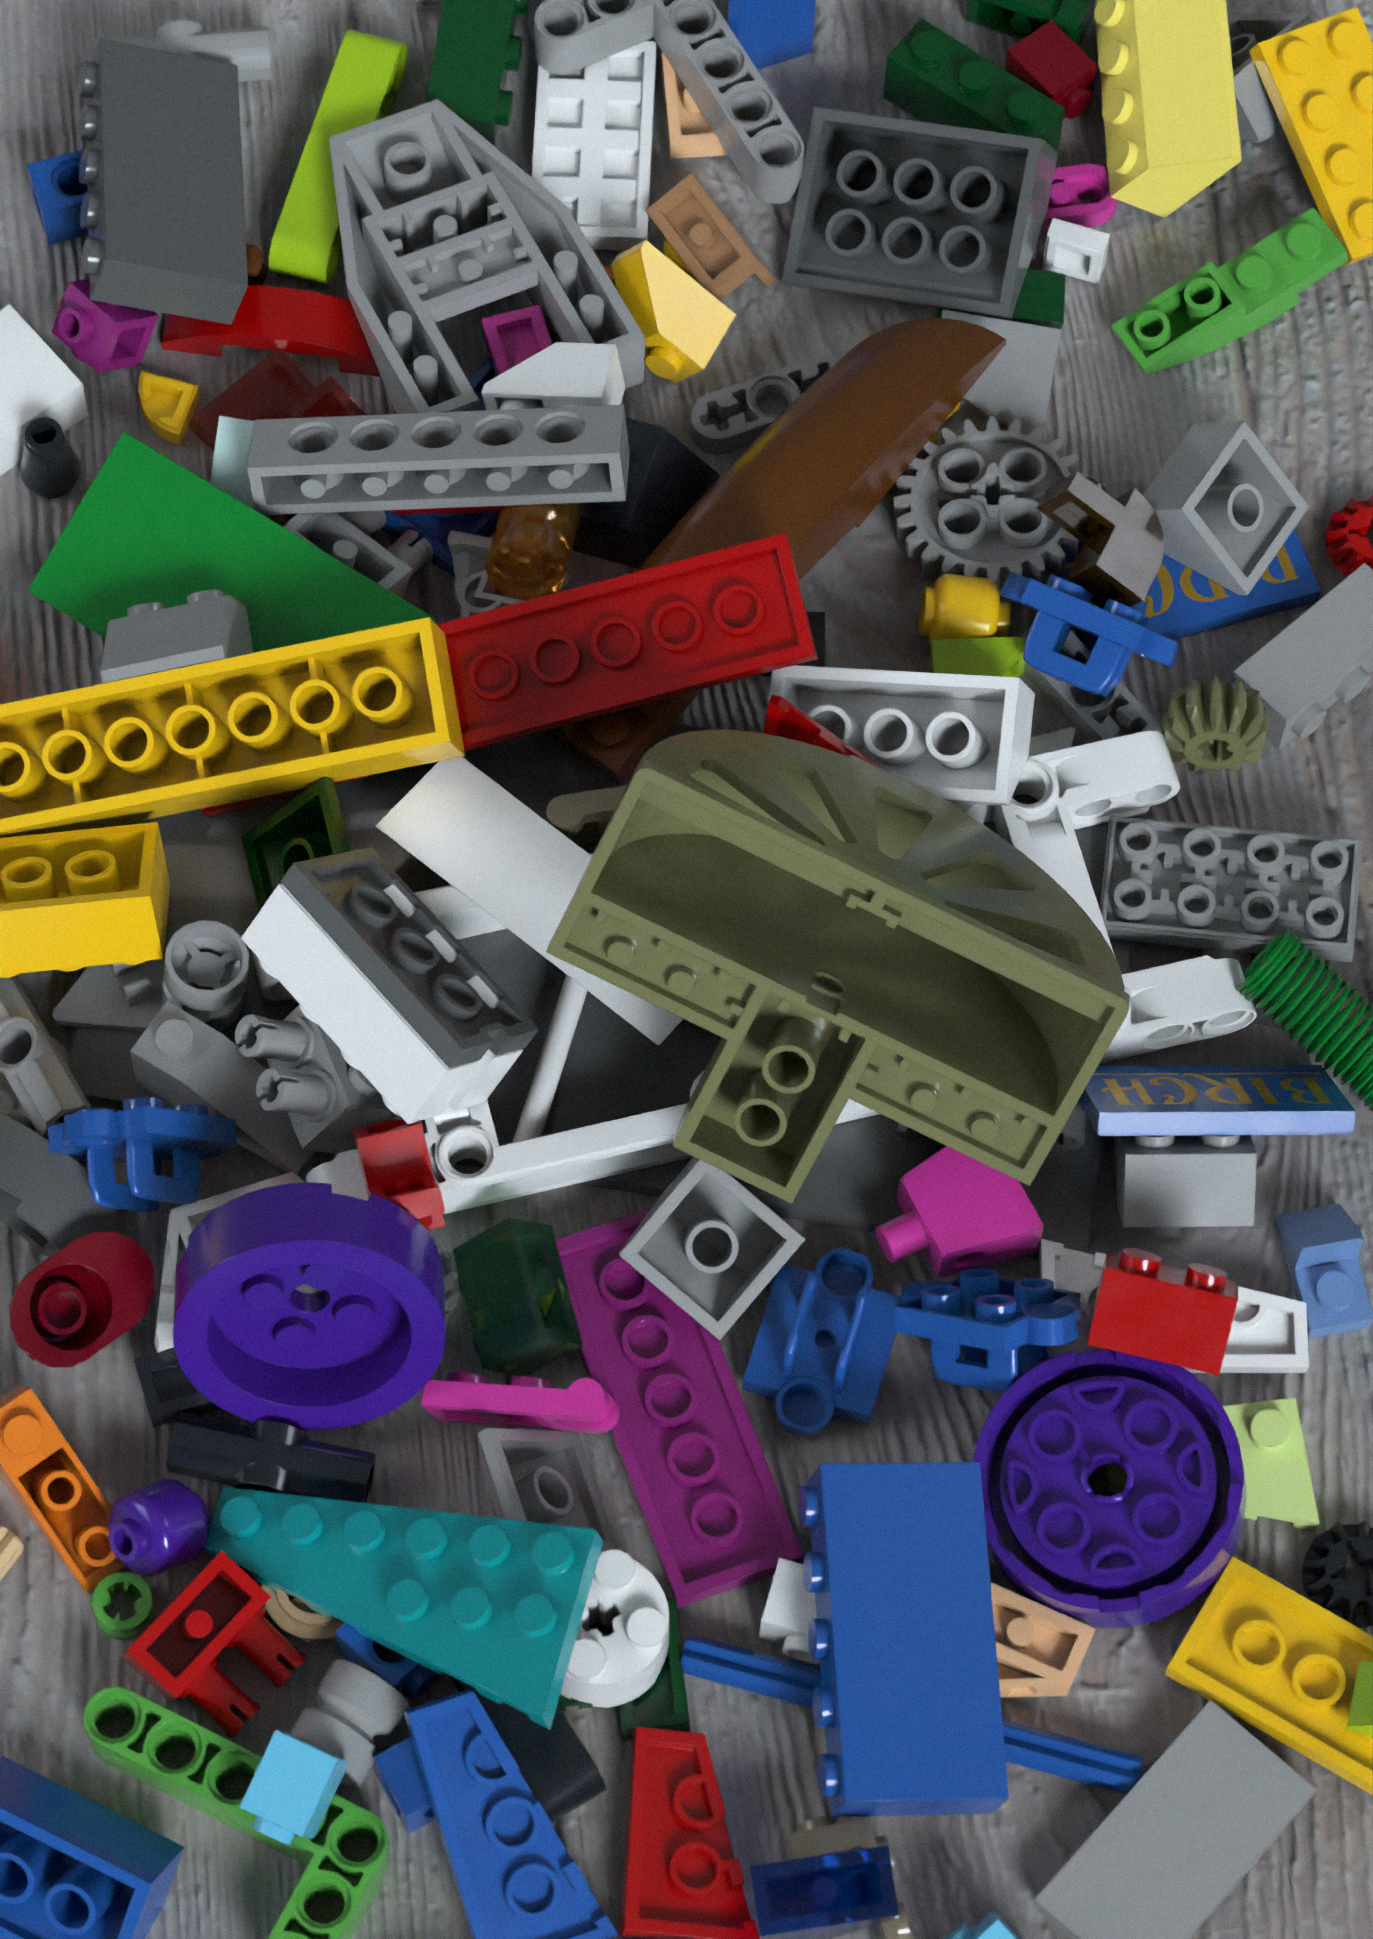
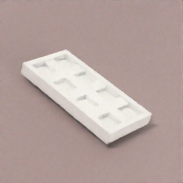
[532,41,656,251]

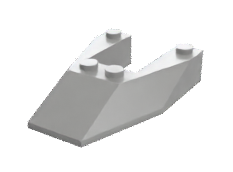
[329,99,645,414]

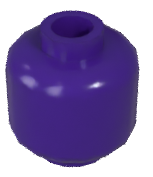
[108,1479,210,1577]

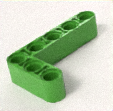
[83,1687,391,1939]

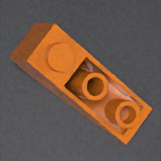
[0,1385,125,1593]

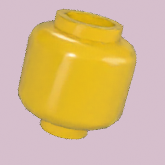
[918,573,1011,646]

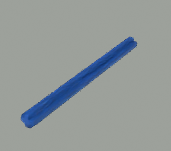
[680,1634,1144,1795]

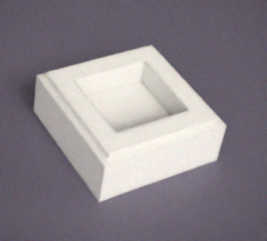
[1042,218,1110,284]

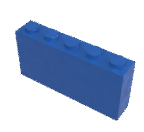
[799,1462,1009,1817]

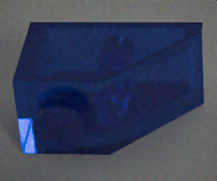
[750,1845,900,1939]

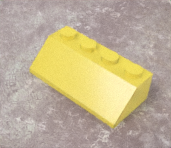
[1094,0,1242,218]

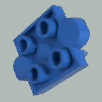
[999,572,1179,696]
[48,1097,236,1212]
[742,1247,901,1438]
[895,1268,1081,1393]

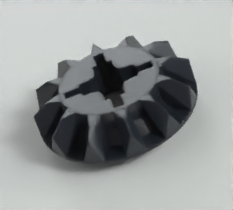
[1302,1521,1373,1627]

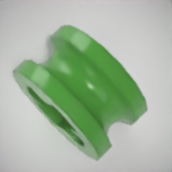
[92,1572,155,1640]

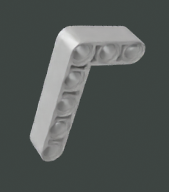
[534,0,804,204]

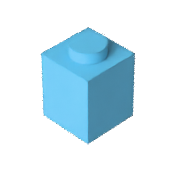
[240,1730,349,1845]

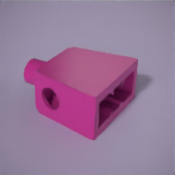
[875,1146,1044,1278]

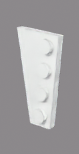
[1039,1239,1309,1373]

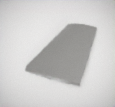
[942,310,1062,436]

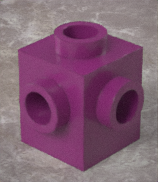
[51,278,159,373]

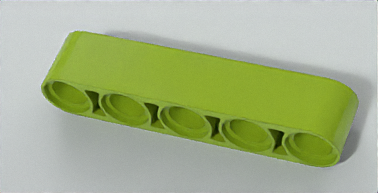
[269,29,408,284]

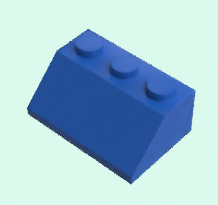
[0,1756,185,1939]

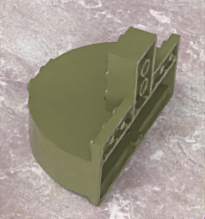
[546,729,1130,1204]

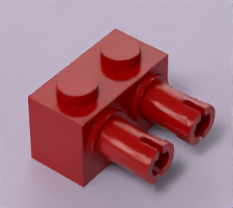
[1087,1248,1238,1376]
[121,1550,308,1739]

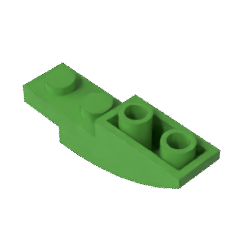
[1111,207,1348,375]

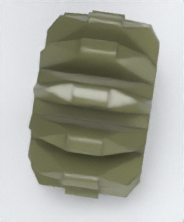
[1162,676,1269,775]

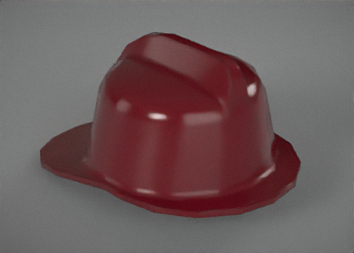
[9,1231,155,1368]

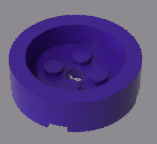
[173,1182,445,1430]
[973,1350,1247,1628]

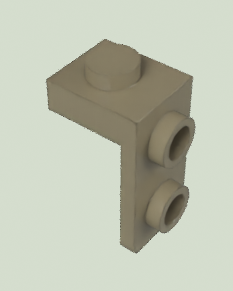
[786,1815,911,1939]

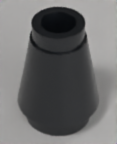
[20,418,81,499]

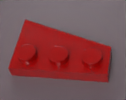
[620,1727,760,1939]

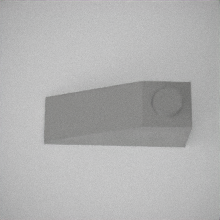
[130,1001,317,1177]

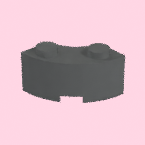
[0,1107,118,1257]

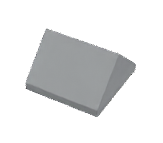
[478,1428,619,1552]

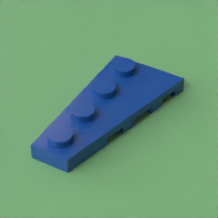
[403,1689,619,1939]

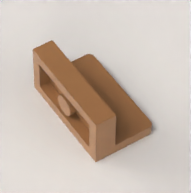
[645,173,777,301]

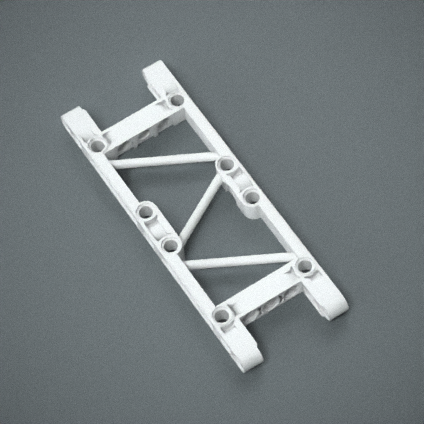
[250,731,1257,1214]

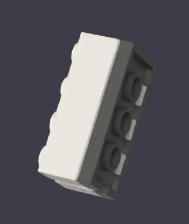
[241,847,539,1124]

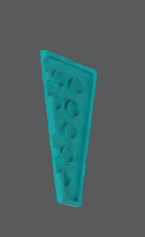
[204,1487,603,1729]

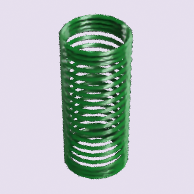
[1236,929,1373,1111]

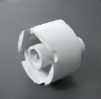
[560,1549,669,1708]

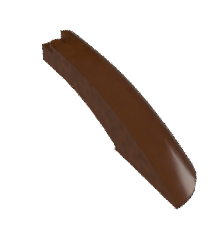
[544,318,1006,786]

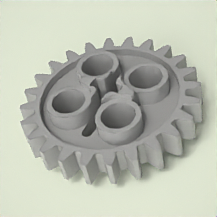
[894,416,1089,589]

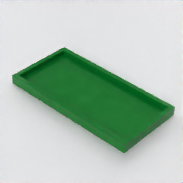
[27,431,438,653]

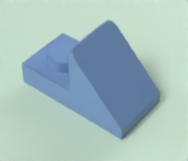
[1275,1203,1373,1339]

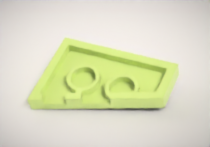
[1103,1398,1319,1531]

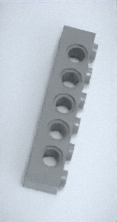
[247,405,630,515]

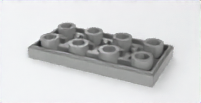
[1100,816,1363,962]
[1032,1700,1317,1939]

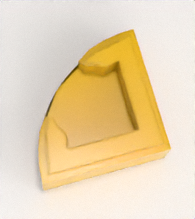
[138,371,200,446]

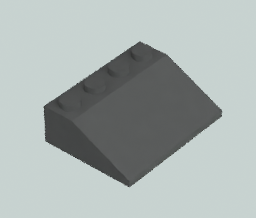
[781,107,1058,319]

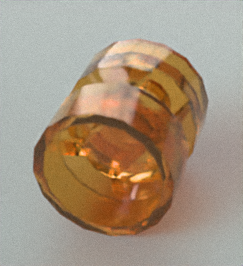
[485,503,580,601]

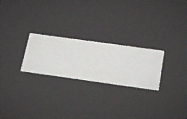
[376,757,683,1046]

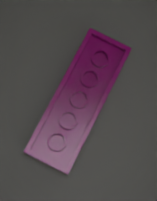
[541,1208,804,1609]

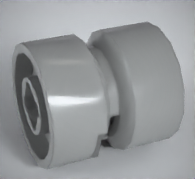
[161,920,249,1031]
[289,1659,409,1790]

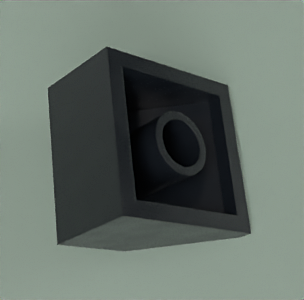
[567,417,720,569]

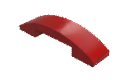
[161,285,381,377]

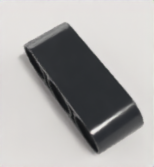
[449,1675,606,1823]

